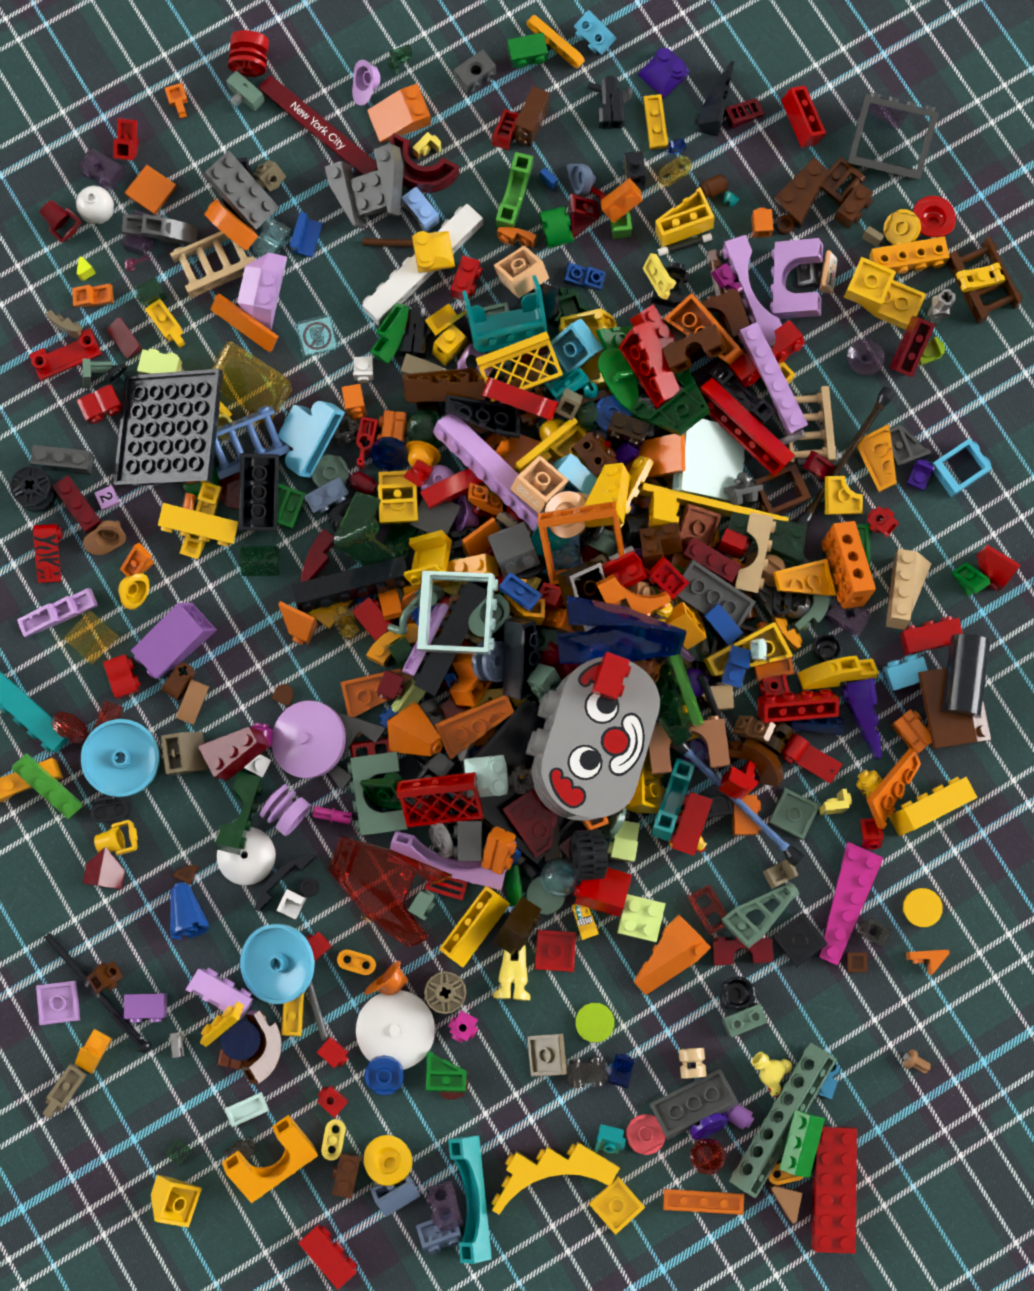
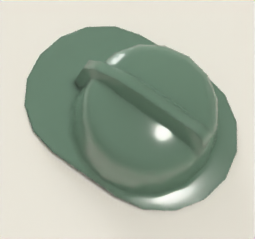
[588,529,618,556]
[468,594,510,637]

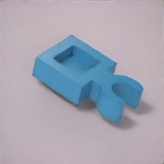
[817,1065,840,1100]

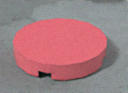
[626,1114,666,1155]

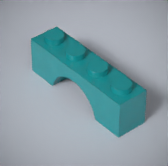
[651,758,695,842]

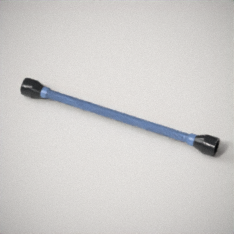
[670,735,805,866]

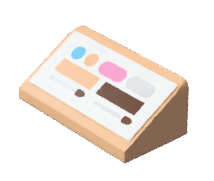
[819,250,837,293]

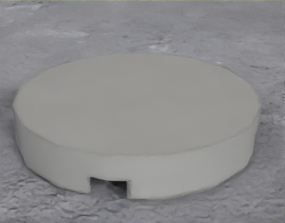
[429,823,454,859]

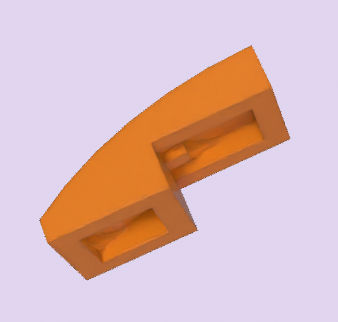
[72,284,114,307]

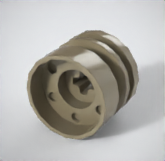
[424,971,467,1014]

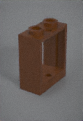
[754,463,811,515]

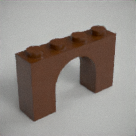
[666,289,750,357]

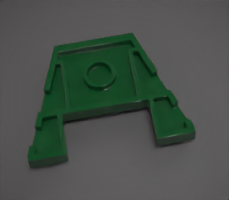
[630,369,710,436]

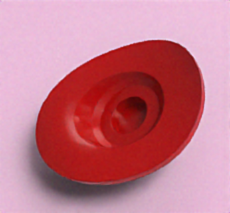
[913,196,956,237]

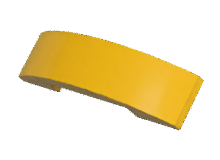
[180,483,222,559]

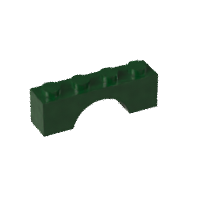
[215,771,264,855]

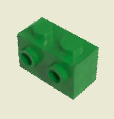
[508,33,548,68]

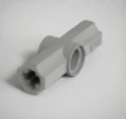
[927,289,955,323]

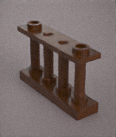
[947,236,1022,324]

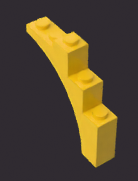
[491,1142,620,1214]

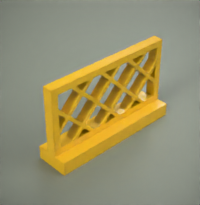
[476,331,563,402]

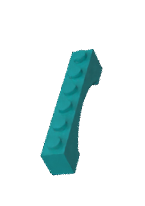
[448,1135,492,1264]

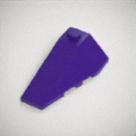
[842,678,882,760]

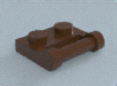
[821,157,866,206]

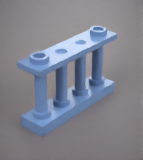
[215,406,290,479]

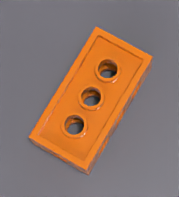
[821,521,876,609]

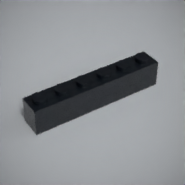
[292,556,411,613]
[412,582,487,696]

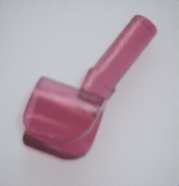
[125,255,150,271]

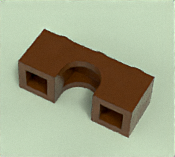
[662,324,727,375]

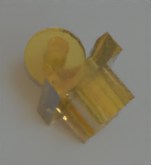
[334,605,360,639]

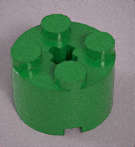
[539,206,574,249]

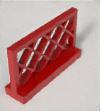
[396,772,484,827]

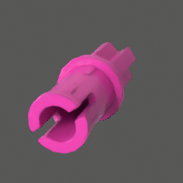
[312,806,352,825]

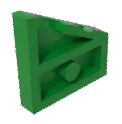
[426,1052,467,1093]

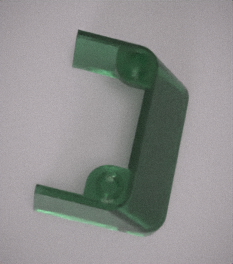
[334,491,419,566]

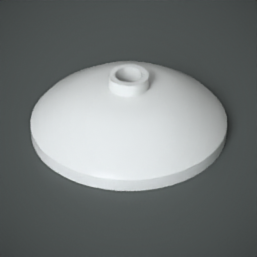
[217,827,276,885]

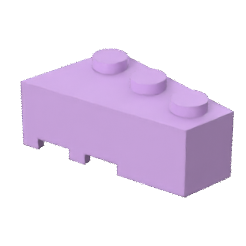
[186,967,254,1020]

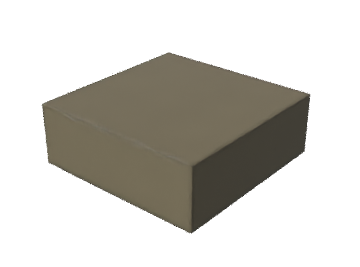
[862,226,884,248]

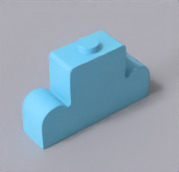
[278,401,345,478]

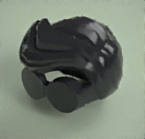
[720,976,757,1010]

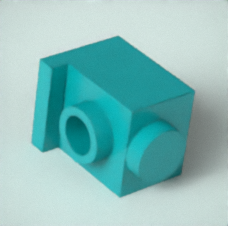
[594,1124,626,1154]

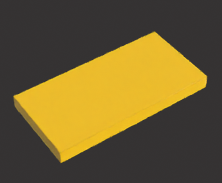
[515,418,578,474]

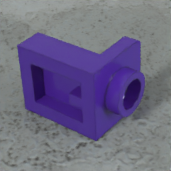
[906,460,935,491]

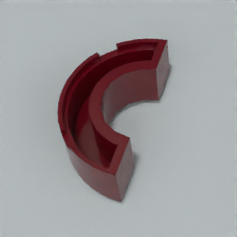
[390,133,459,193]

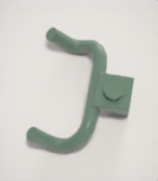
[388,585,445,635]

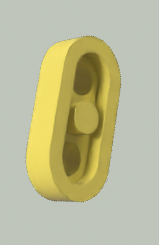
[321,1119,346,1160]

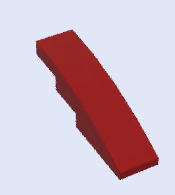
[420,468,486,510]

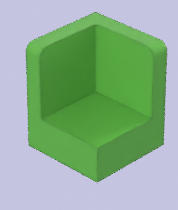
[610,212,632,239]

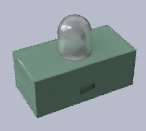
[226,71,265,111]

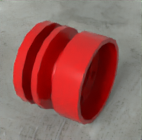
[228,30,269,77]

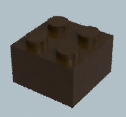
[493,897,542,955]

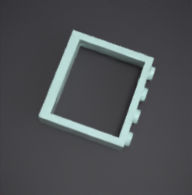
[417,571,498,655]

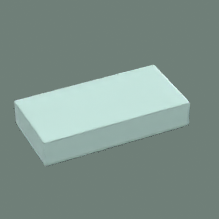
[225,1092,269,1127]

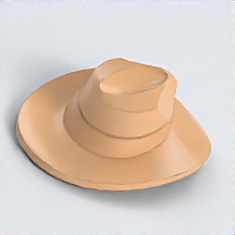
[545,491,586,538]

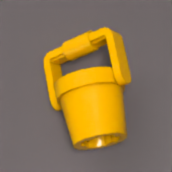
[94,820,138,855]

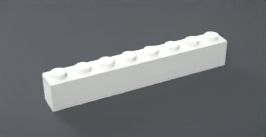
[362,204,483,326]

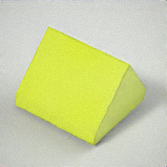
[76,257,96,281]

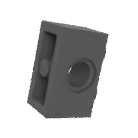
[454,50,496,94]

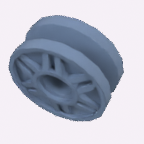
[472,641,504,682]

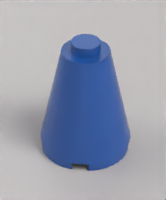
[170,882,210,940]

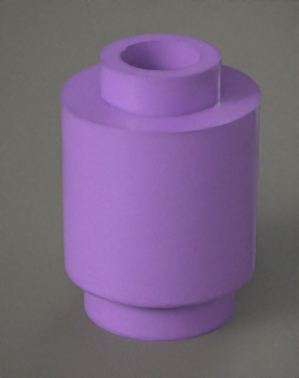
[724,1104,754,1130]

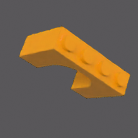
[222,1115,318,1203]

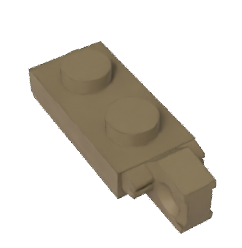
[42,1064,87,1118]

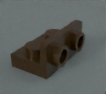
[606,411,650,447]

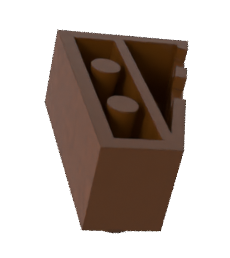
[774,157,828,228]

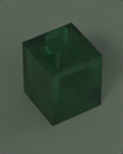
[135,277,167,307]

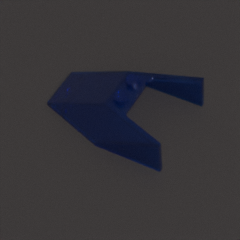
[557,595,687,664]

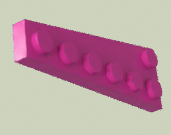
[819,842,883,966]

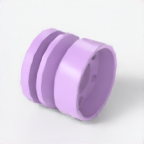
[260,784,312,836]

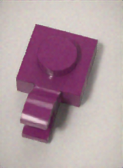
[711,263,742,292]

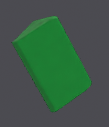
[505,865,523,906]

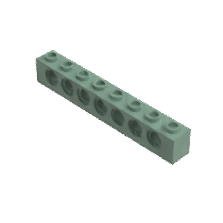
[729,1043,837,1198]

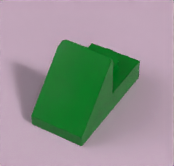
[951,562,991,596]

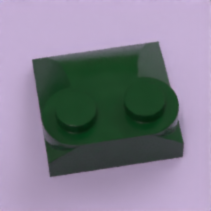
[360,772,407,810]

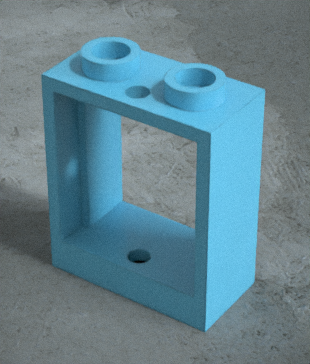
[932,438,992,497]

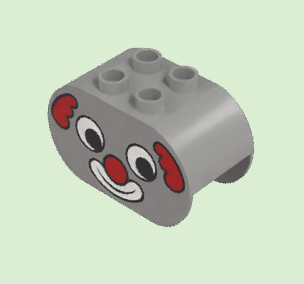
[526,657,660,821]

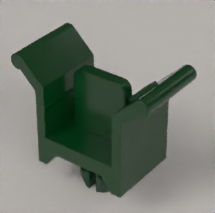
[554,287,590,327]

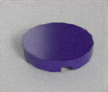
[690,1113,728,1140]

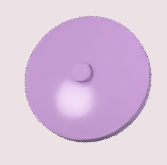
[272,701,346,779]

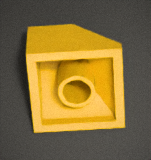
[151,1175,202,1227]

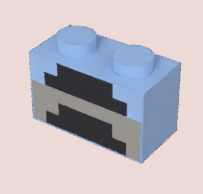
[401,187,439,232]

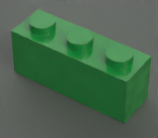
[779,1110,825,1178]

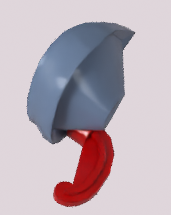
[566,163,606,200]

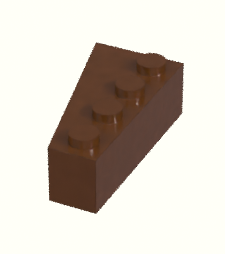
[402,367,485,403]

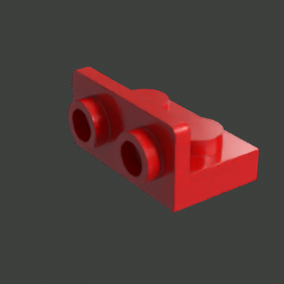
[602,551,647,588]
[644,556,690,599]

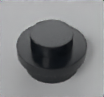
[300,878,319,897]

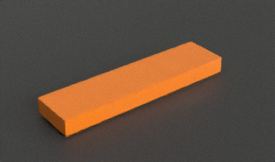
[210,293,279,352]
[663,1189,744,1215]

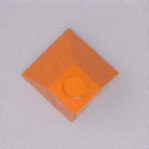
[278,601,318,645]

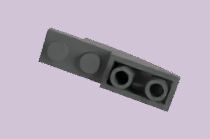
[122,214,198,245]

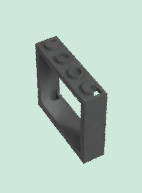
[847,92,939,180]

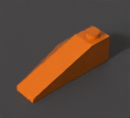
[634,915,711,995]

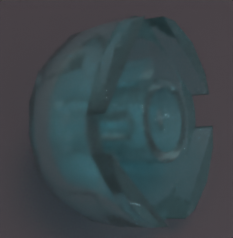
[541,856,579,897]

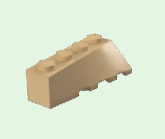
[886,549,932,630]

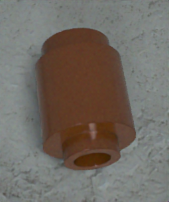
[700,174,728,198]

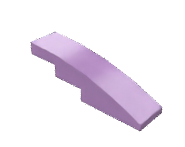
[17,588,98,637]

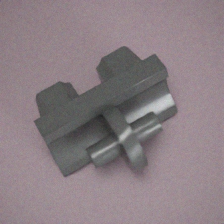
[724,472,763,505]

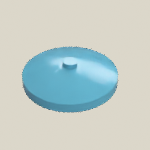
[81,719,160,797]
[240,924,314,1004]

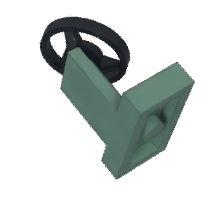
[82,359,127,388]

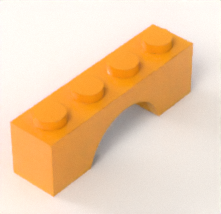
[433,554,499,588]
[0,758,63,803]

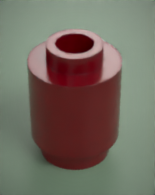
[348,471,378,497]

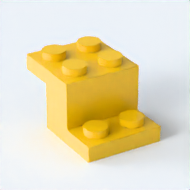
[378,471,418,524]

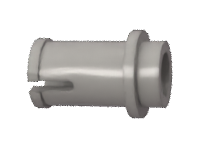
[168,1032,185,1058]

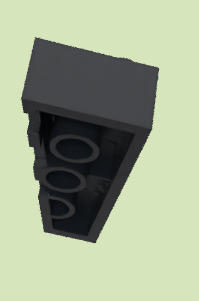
[503,616,541,700]

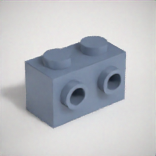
[304,476,349,513]
[370,1174,420,1217]

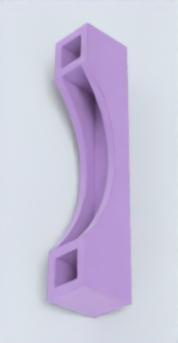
[721,235,782,346]
[737,322,808,435]
[388,831,507,890]

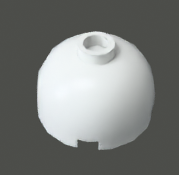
[76,185,114,224]

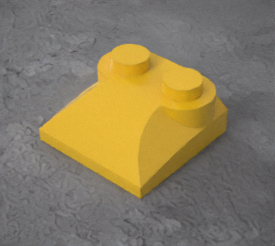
[412,231,455,273]

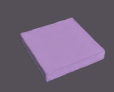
[36,981,80,1025]

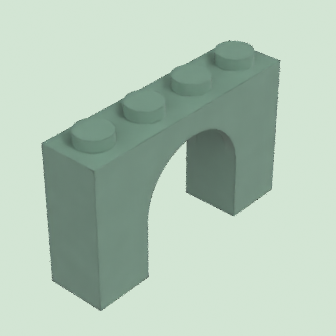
[347,752,408,836]

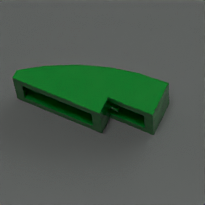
[370,303,409,364]

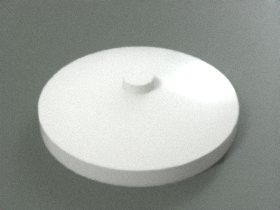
[356,990,435,1070]

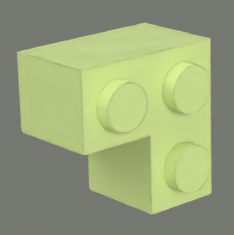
[607,821,640,863]

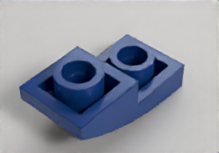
[563,262,606,290]

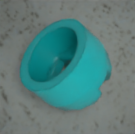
[723,191,740,207]
[583,382,599,399]

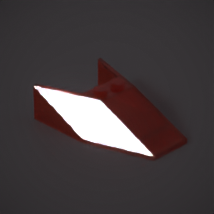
[328,836,452,948]

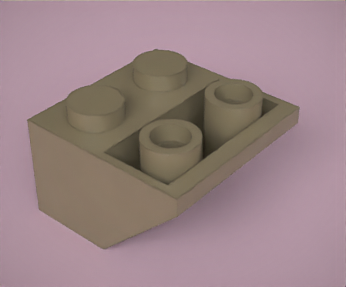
[161,732,208,776]

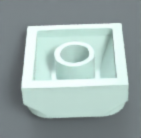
[464,755,508,798]

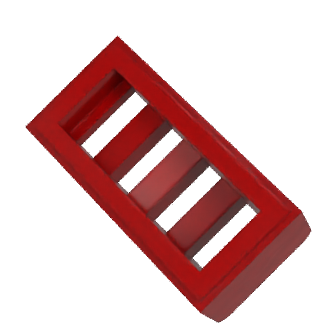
[492,109,519,150]

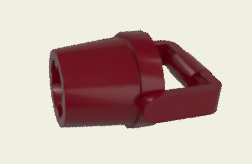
[39,200,82,242]

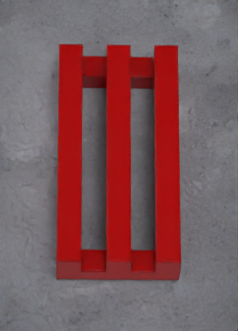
[425,872,468,900]

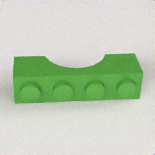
[496,152,533,229]

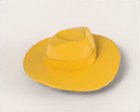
[364,1135,413,1186]

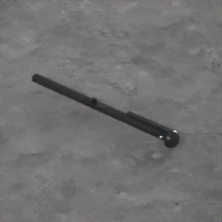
[44,933,152,1053]

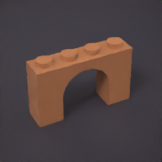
[648,716,730,776]

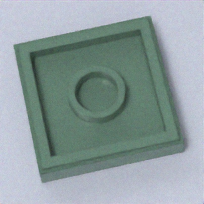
[768,788,820,840]

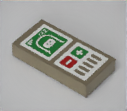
[496,511,533,536]

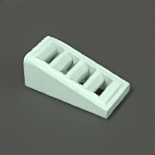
[750,639,767,660]

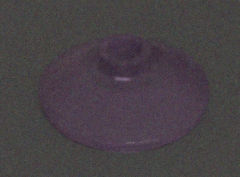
[847,339,885,376]

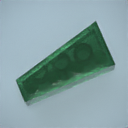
[655,659,692,747]

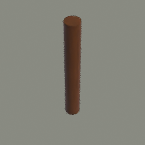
[363,238,414,247]

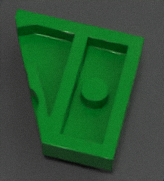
[277,483,306,529]

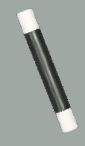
[657,233,712,256]

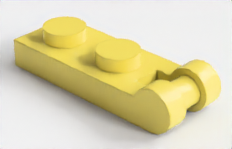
[643,253,676,299]

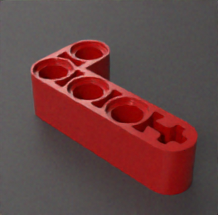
[482,377,558,421]

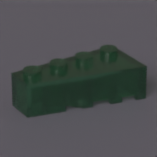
[728,512,807,566]

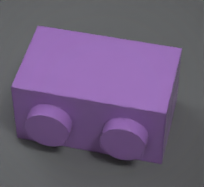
[124,993,167,1023]

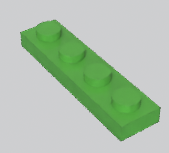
[667,649,704,727]
[12,753,82,819]

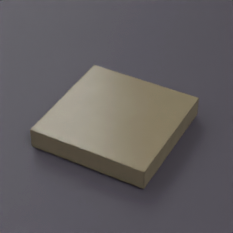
[527,1034,567,1076]

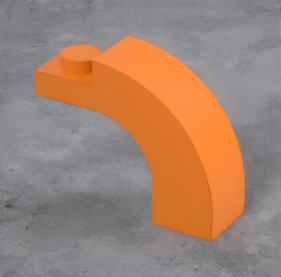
[204,199,258,251]

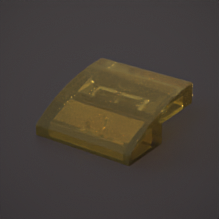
[64,610,119,664]

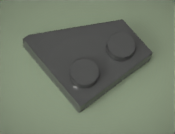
[890,425,931,467]

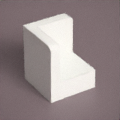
[276,889,306,919]

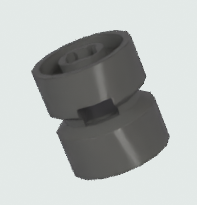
[419,698,446,729]

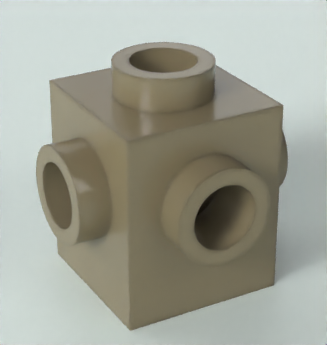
[253,160,286,192]

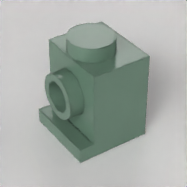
[408,889,436,921]

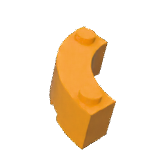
[366,623,442,667]

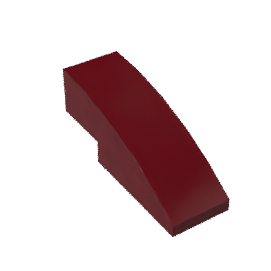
[301,528,337,582]

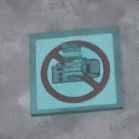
[295,314,340,358]

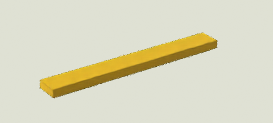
[638,483,789,529]

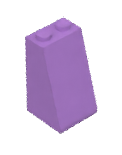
[131,603,217,679]

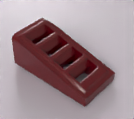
[724,98,765,129]

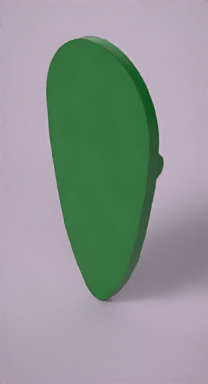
[598,348,638,411]

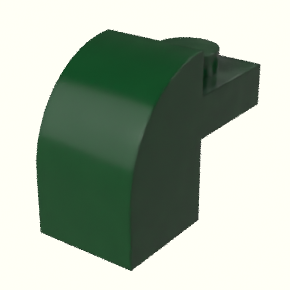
[386,636,413,672]

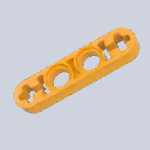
[526,15,585,68]

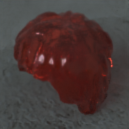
[690,1138,726,1175]

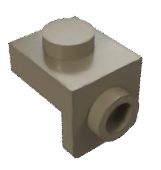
[763,860,798,889]

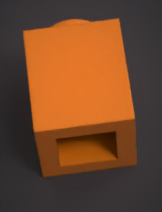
[751,207,774,238]

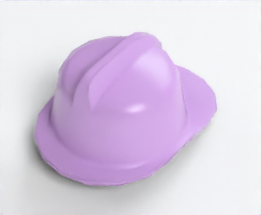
[352,60,380,106]

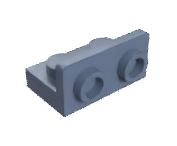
[416,1212,463,1254]

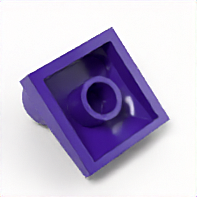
[638,48,690,99]

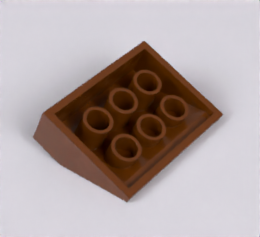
[918,668,991,749]

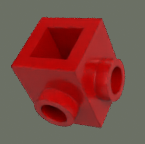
[867,506,899,538]

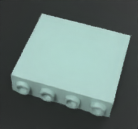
[672,419,745,503]

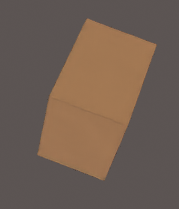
[769,1184,802,1224]

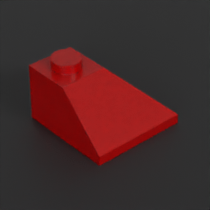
[976,544,1020,591]

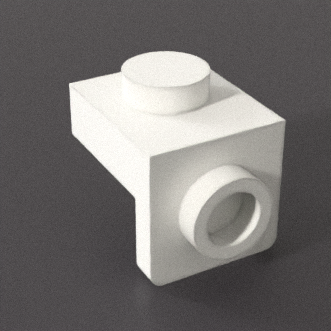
[244,754,271,777]

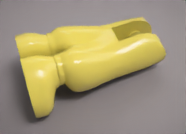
[493,945,530,1001]

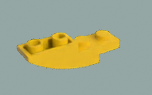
[797,655,879,690]

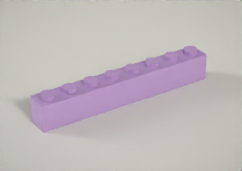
[432,413,545,531]

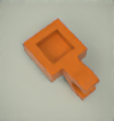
[165,83,188,119]

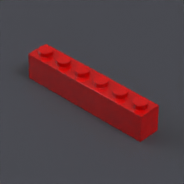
[699,378,795,476]

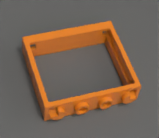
[537,501,625,585]

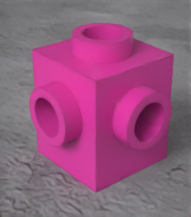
[448,1010,478,1043]

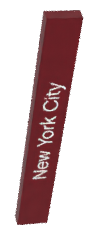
[258,75,378,175]

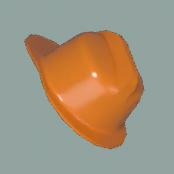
[364,961,408,995]

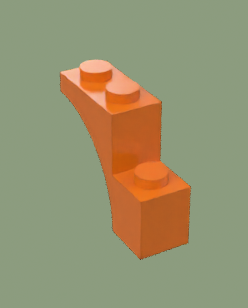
[596,574,672,619]

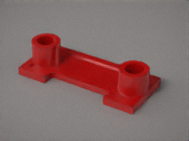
[29,328,102,381]

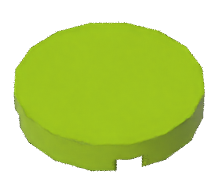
[575,1003,615,1042]

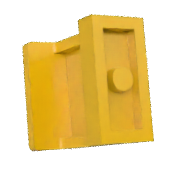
[404,530,452,586]

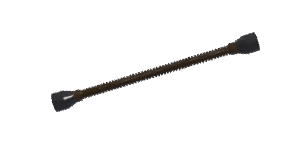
[793,386,896,532]

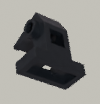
[651,262,689,308]

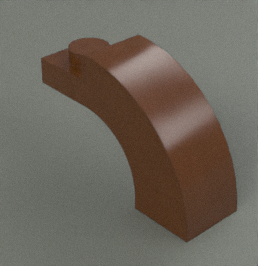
[728,737,783,787]

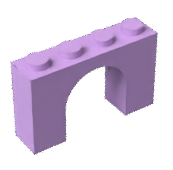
[770,238,823,319]

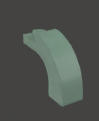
[792,594,830,633]

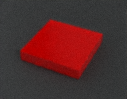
[535,930,576,972]

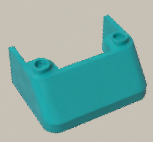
[462,275,548,353]

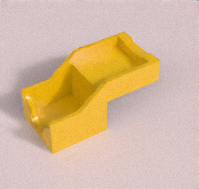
[844,257,926,330]

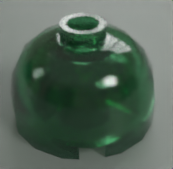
[406,409,442,445]

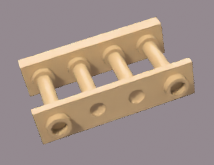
[170,231,255,298]
[785,386,836,466]

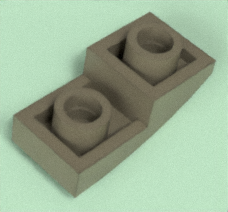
[45,310,83,339]

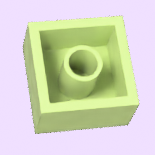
[617,894,666,942]

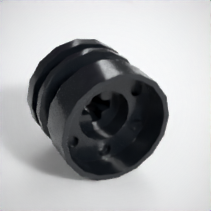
[10,466,57,512]

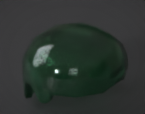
[576,401,599,432]

